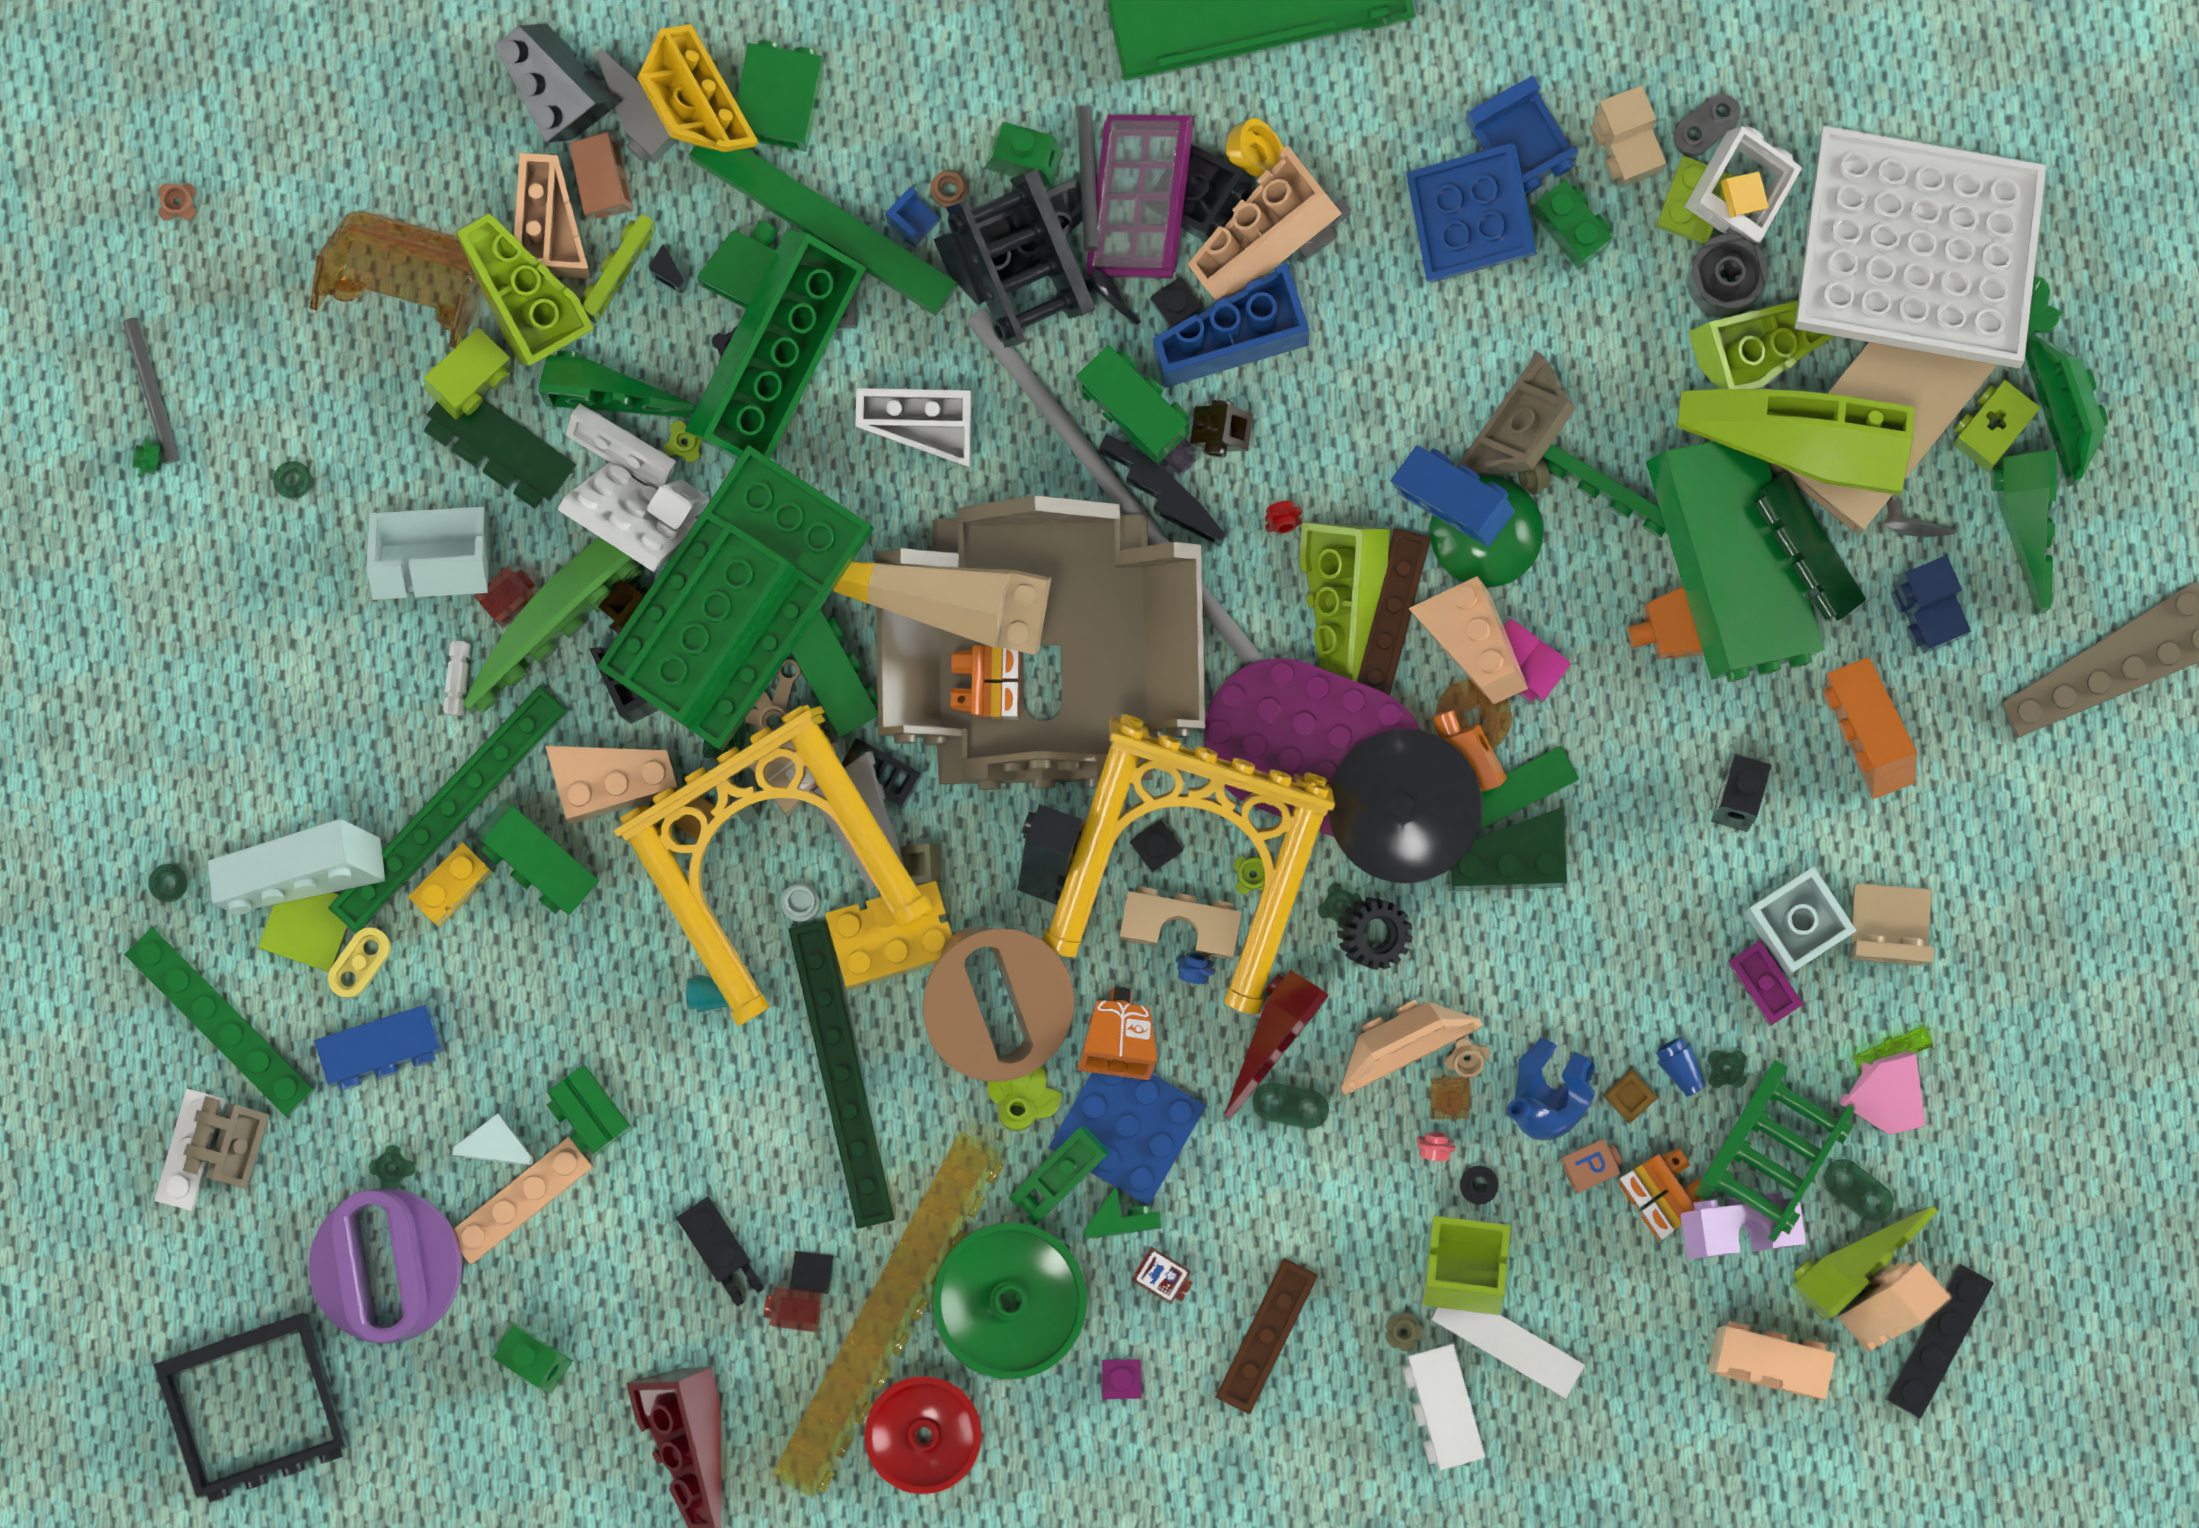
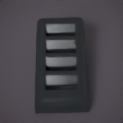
[841,738,922,809]

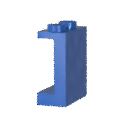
[1465,75,1579,195]

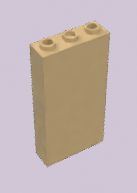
[1770,342,1997,536]

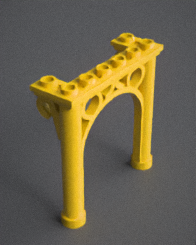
[613,704,934,1027]
[1042,714,1335,1014]

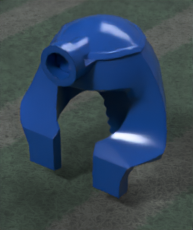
[1507,1037,1595,1141]

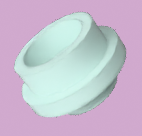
[781,883,820,922]

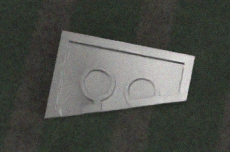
[812,751,905,890]

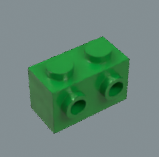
[1532,180,1612,270]

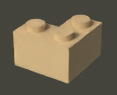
[1590,85,1667,188]

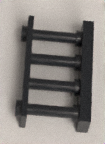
[946,169,1096,348]

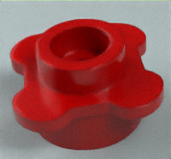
[1265,501,1302,534]

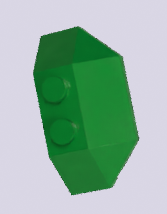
[2025,335,2108,487]

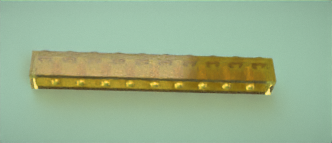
[771,1131,1004,1498]

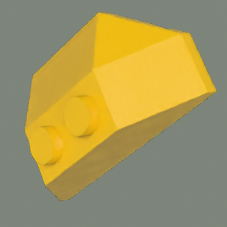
[637,24,758,152]

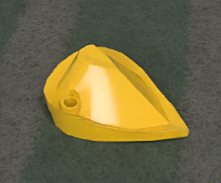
[1226,118,1284,177]

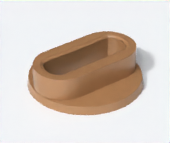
[922,926,1074,1082]

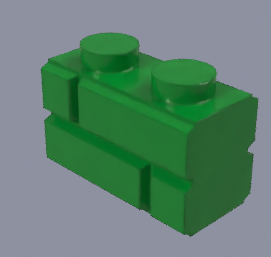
[546,1065,633,1156]

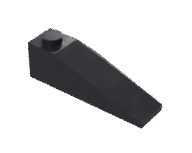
[933,178,1082,305]

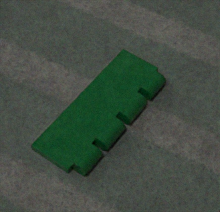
[424,400,577,509]
[1753,471,1866,621]

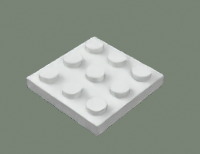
[557,463,697,572]

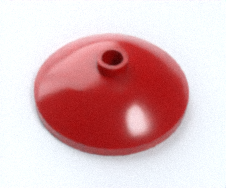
[864,1376,982,1494]

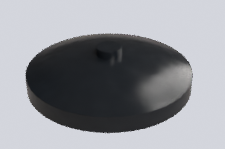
[1328,729,1483,884]

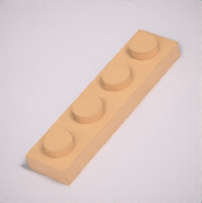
[453,1137,593,1265]

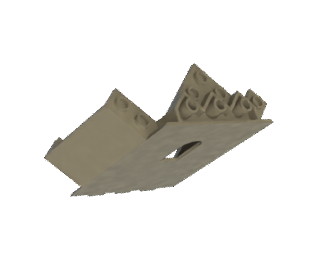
[875,495,1205,790]

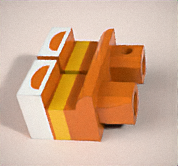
[951,645,1020,720]
[1616,1148,1705,1241]

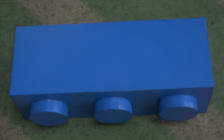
[1390,445,1515,547]
[314,1005,443,1091]

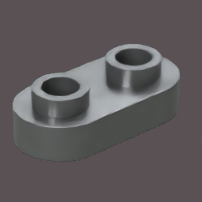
[1673,94,1741,157]

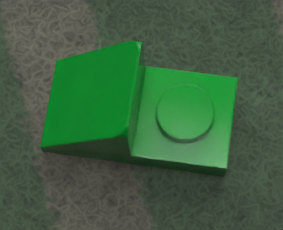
[1084,1187,1162,1240]

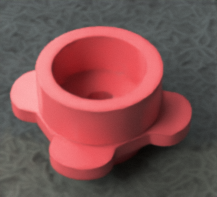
[1416,1132,1456,1161]

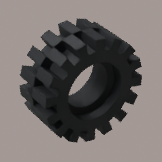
[1337,897,1413,970]

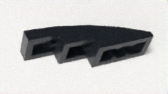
[1099,433,1225,547]

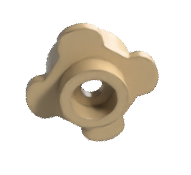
[1445,1037,1490,1078]

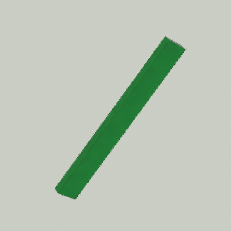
[689,146,958,316]
[328,685,568,934]

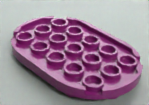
[1204,658,1422,837]

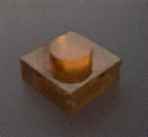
[1430,1077,1470,1119]

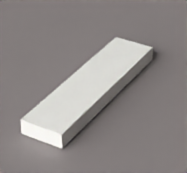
[1431,1307,1585,1399]

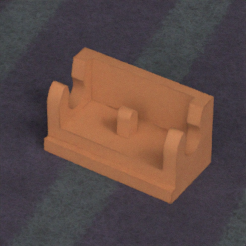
[569,132,634,219]

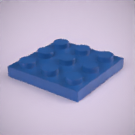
[1406,143,1537,283]
[1048,1073,1207,1206]

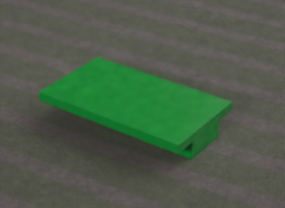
[597,445,875,752]

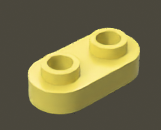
[328,927,391,999]

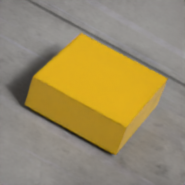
[1720,171,1769,218]

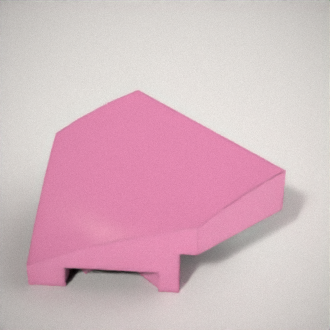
[1838,1050,1925,1135]

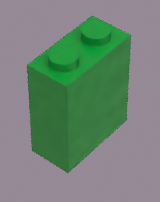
[736,40,824,152]

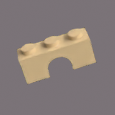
[1119,887,1242,960]

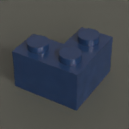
[1891,555,1971,654]

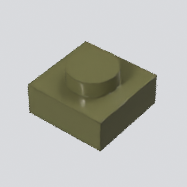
[901,844,941,885]

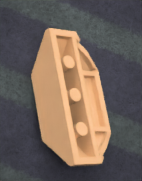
[1340,1000,1483,1097]

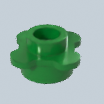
[132,437,159,478]

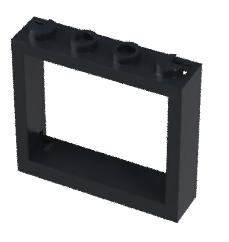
[153,1313,351,1503]

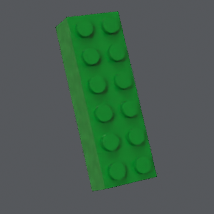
[685,228,866,460]

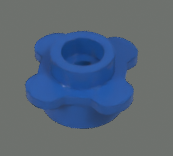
[1176,953,1215,984]

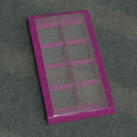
[1086,115,1193,279]

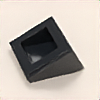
[649,244,686,294]
[789,1251,834,1294]

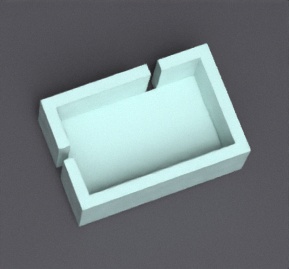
[366,507,490,600]

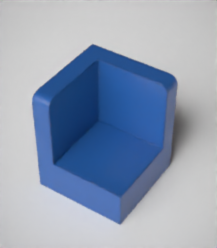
[886,187,940,248]

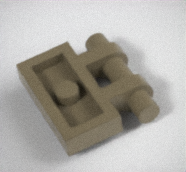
[182,1096,269,1189]

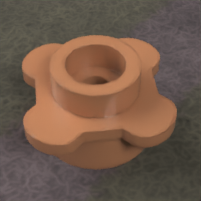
[158,183,196,221]

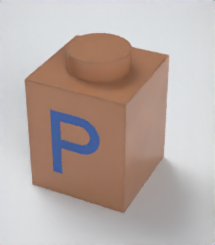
[1559,1139,1622,1195]

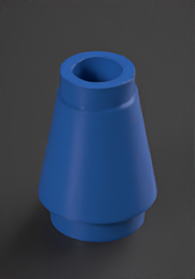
[1655,1037,1706,1097]

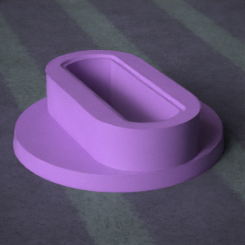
[309,1188,462,1344]

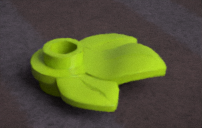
[987,1065,1063,1131]

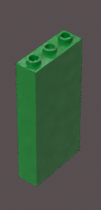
[1646,441,1825,682]

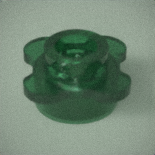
[1317,884,1362,928]
[1707,1050,1747,1089]
[369,1145,415,1189]

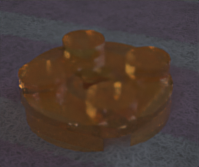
[1435,679,1512,749]

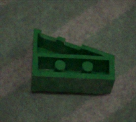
[1448,807,1567,891]

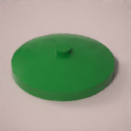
[931,1223,1087,1379]

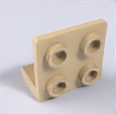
[1849,883,1934,966]

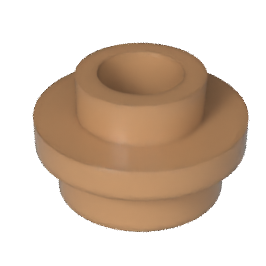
[930,170,968,208]

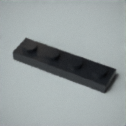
[1885,1264,1994,1419]

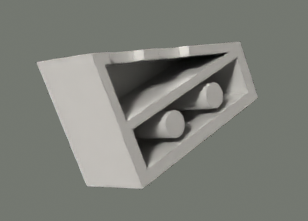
[855,388,972,468]

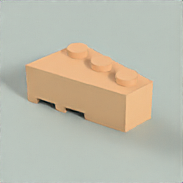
[1408,576,1528,705]
[1707,1321,1836,1400]

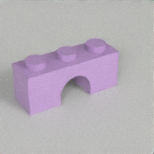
[1680,1192,1806,1260]

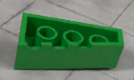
[791,602,878,738]

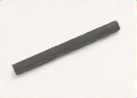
[1077,105,1099,252]
[123,318,180,464]

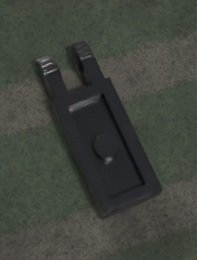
[676,1196,765,1307]

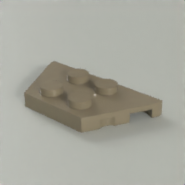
[1456,352,1576,477]

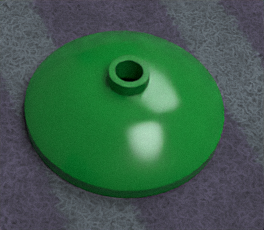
[1429,475,1543,588]

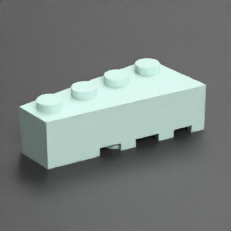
[208,819,385,915]

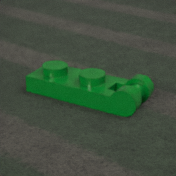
[1009,1125,1110,1226]

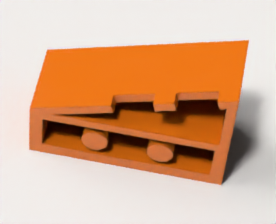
[1822,657,1917,800]

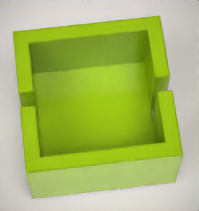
[1422,1215,1511,1315]

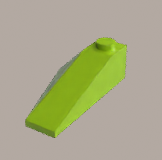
[1790,1206,1938,1320]

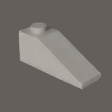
[596,48,678,164]

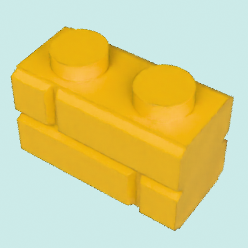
[408,842,494,928]

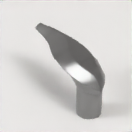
[1883,499,1955,537]

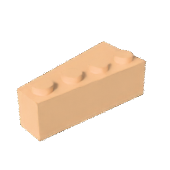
[1838,1261,1951,1352]

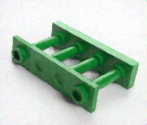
[1694,1060,1855,1243]

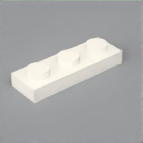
[566,404,677,490]
[154,1089,226,1211]

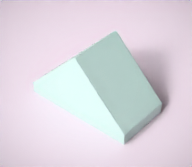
[453,1113,534,1166]

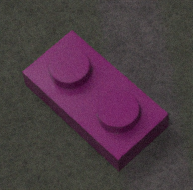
[1727,940,1804,1026]

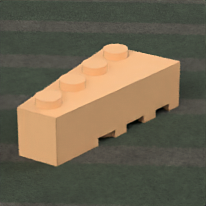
[1188,145,1342,301]

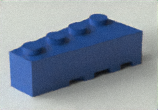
[1153,262,1309,388]

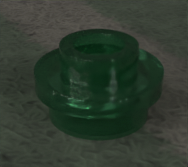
[273,461,312,499]
[148,864,188,903]

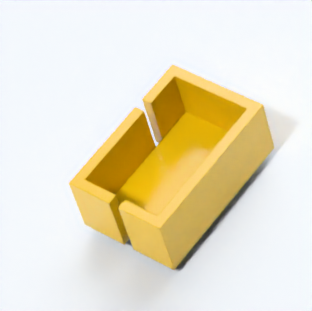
[825,881,952,991]

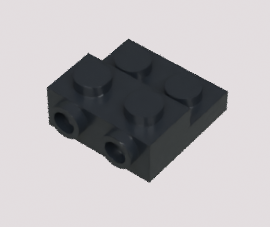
[1145,144,1253,241]

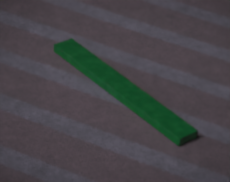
[788,920,895,1229]

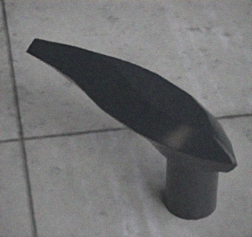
[1083,268,1141,325]

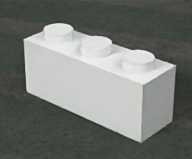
[1402,1344,1486,1470]

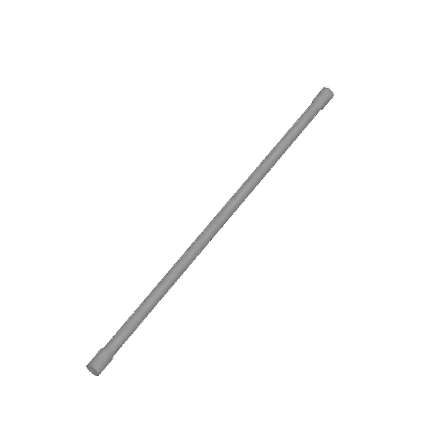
[966,309,1265,666]

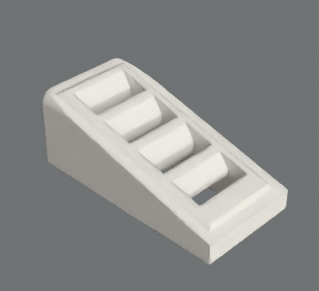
[647,480,710,529]

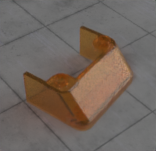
[310,211,482,349]

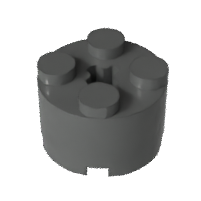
[1687,234,1768,318]

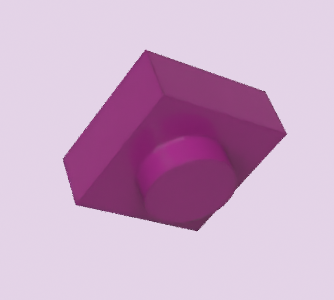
[1102,1359,1141,1399]

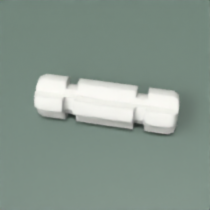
[443,641,472,716]

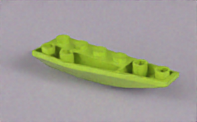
[1677,389,1915,495]

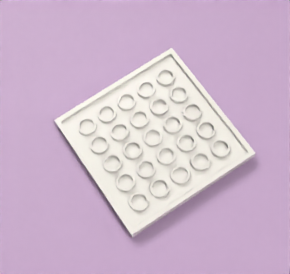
[1795,126,2046,369]

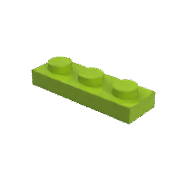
[580,213,657,323]

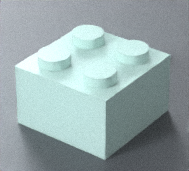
[1744,866,1857,977]

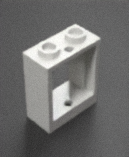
[1684,126,1802,245]

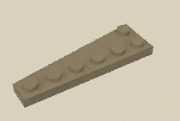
[2001,582,2199,739]

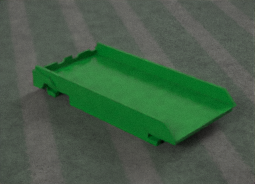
[1106,0,1416,81]

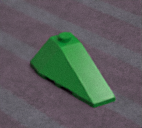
[539,350,696,418]

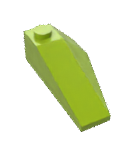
[455,213,594,366]
[1688,300,1834,389]
[1299,522,1390,682]

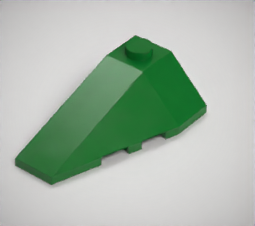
[1990,450,2057,614]

